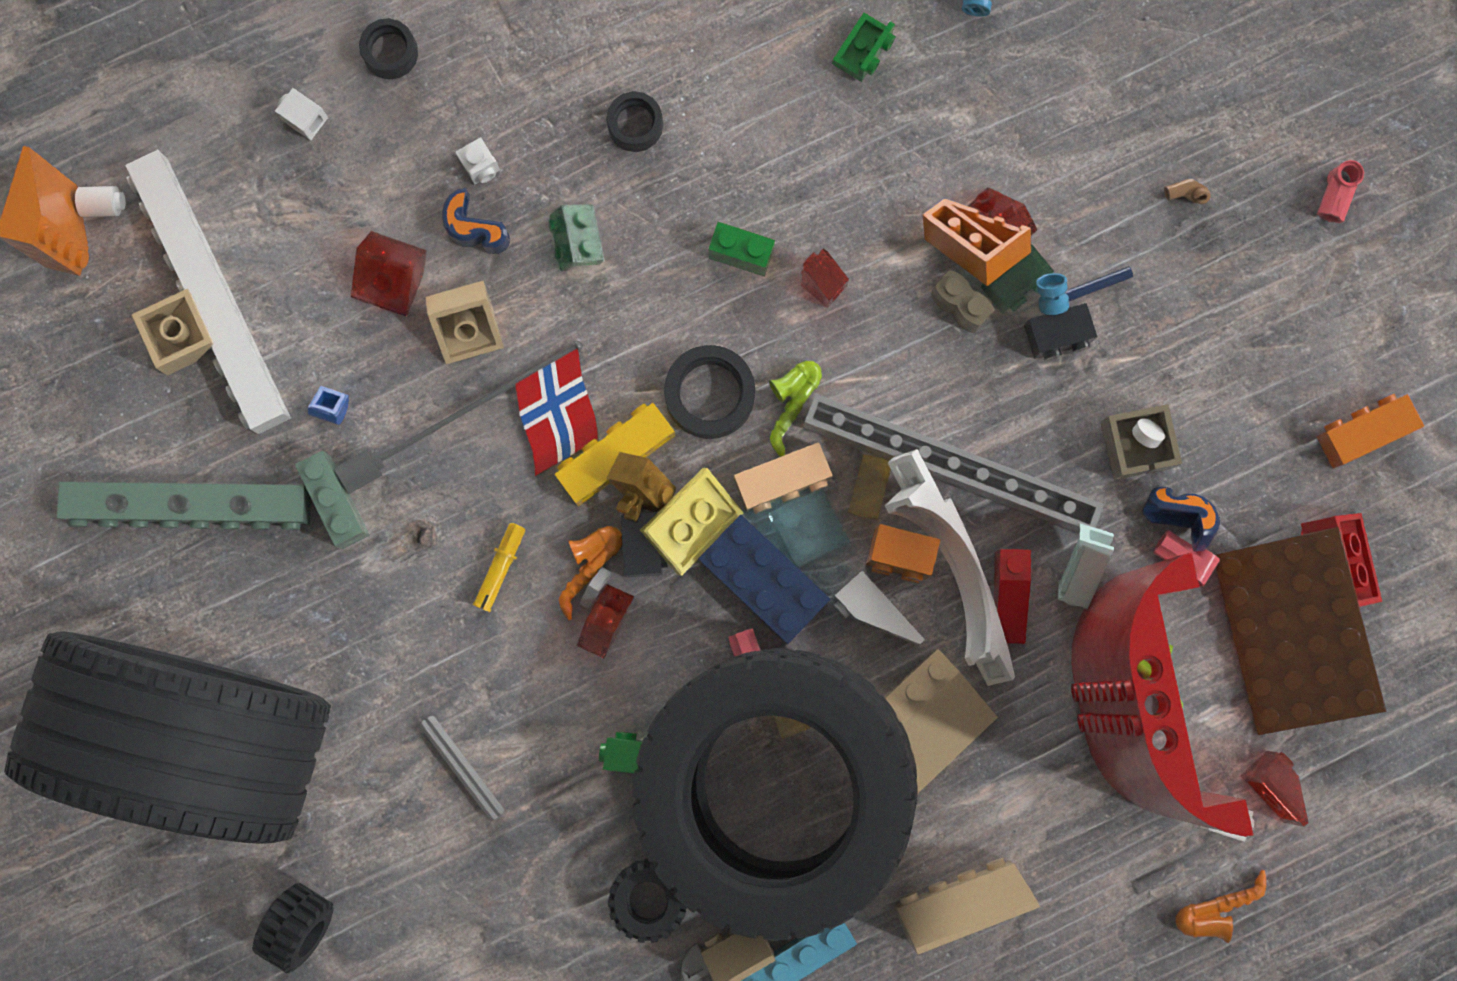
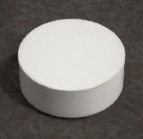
[1132,418,1165,448]

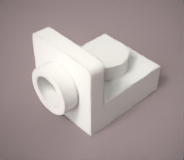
[456,137,500,185]

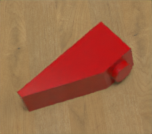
[994,549,1031,644]

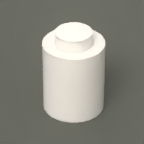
[75,186,126,217]

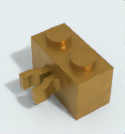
[607,452,676,522]

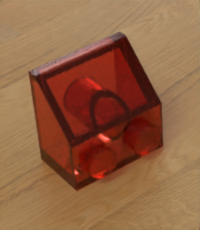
[350,231,427,317]

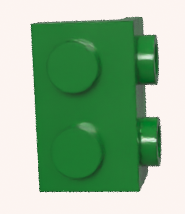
[832,13,896,82]

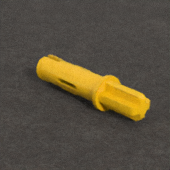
[472,523,526,612]

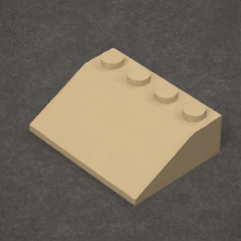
[884,649,998,793]
[894,858,1040,955]

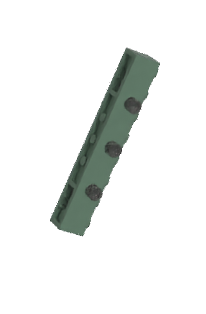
[57,482,311,530]

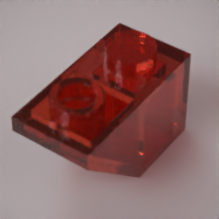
[968,187,1038,236]
[801,248,849,308]
[576,584,634,658]

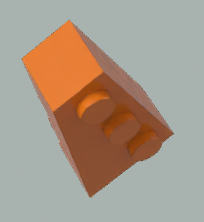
[922,199,1031,286]

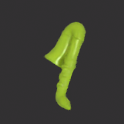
[769,360,822,457]

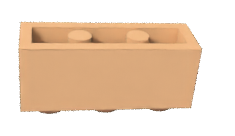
[734,442,833,514]

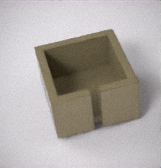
[1101,404,1182,480]

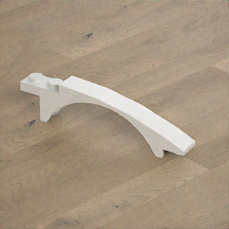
[884,449,1015,686]

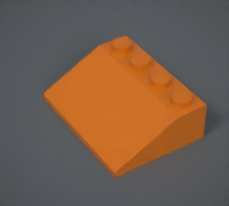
[0,146,89,276]

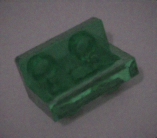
[549,204,605,271]

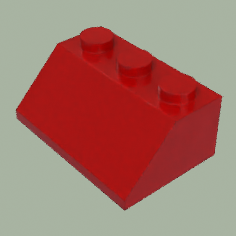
[1301,513,1382,607]

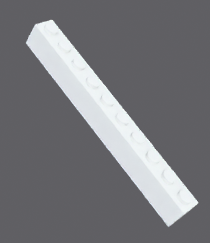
[125,150,291,434]

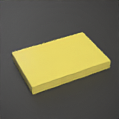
[640,468,744,576]

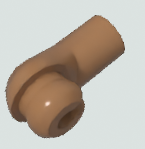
[1164,179,1211,204]

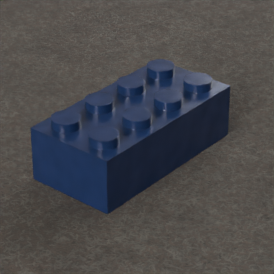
[698,514,830,645]

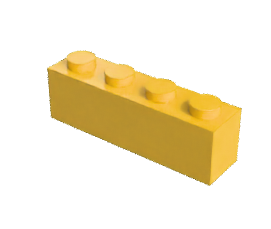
[554,403,675,507]

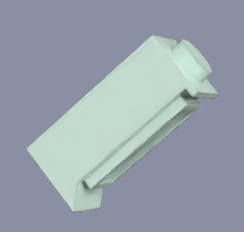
[1058,523,1114,609]

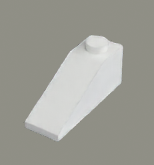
[833,571,925,645]

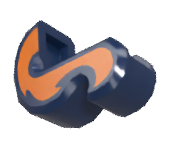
[442,188,510,254]
[1142,487,1220,552]

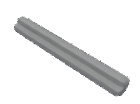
[420,716,504,821]

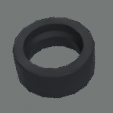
[359,18,418,80]
[606,91,663,152]

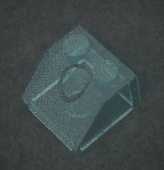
[769,489,850,569]

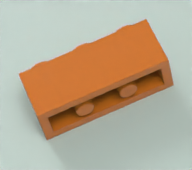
[1316,394,1425,469]

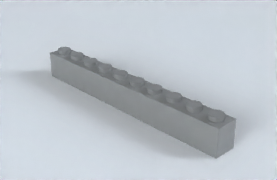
[803,394,1104,534]

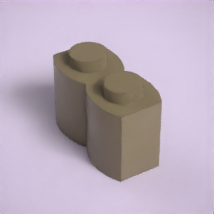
[931,270,994,333]

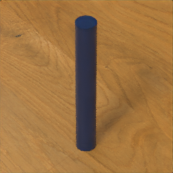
[1065,266,1133,302]

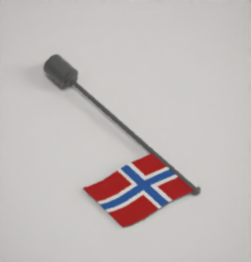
[334,341,598,494]

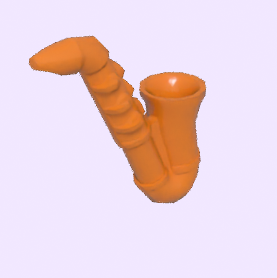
[559,526,623,621]
[1175,870,1267,943]

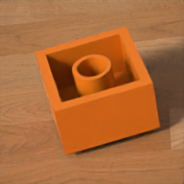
[866,524,941,584]

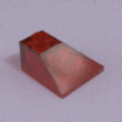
[1241,751,1309,827]

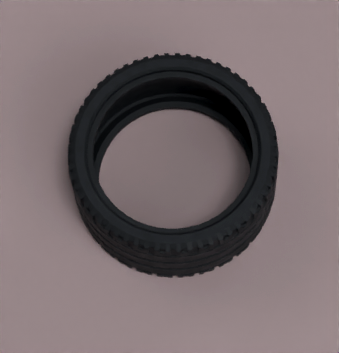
[4,631,331,844]

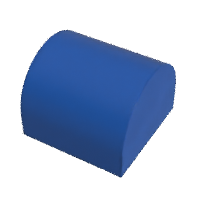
[308,386,349,425]

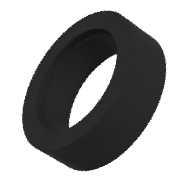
[664,345,755,439]

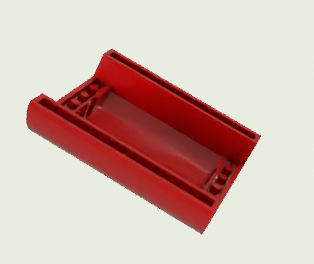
[1071,553,1254,837]

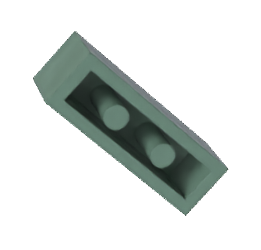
[295,450,370,549]

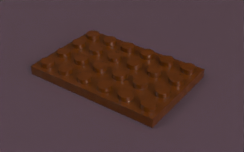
[1216,527,1387,735]

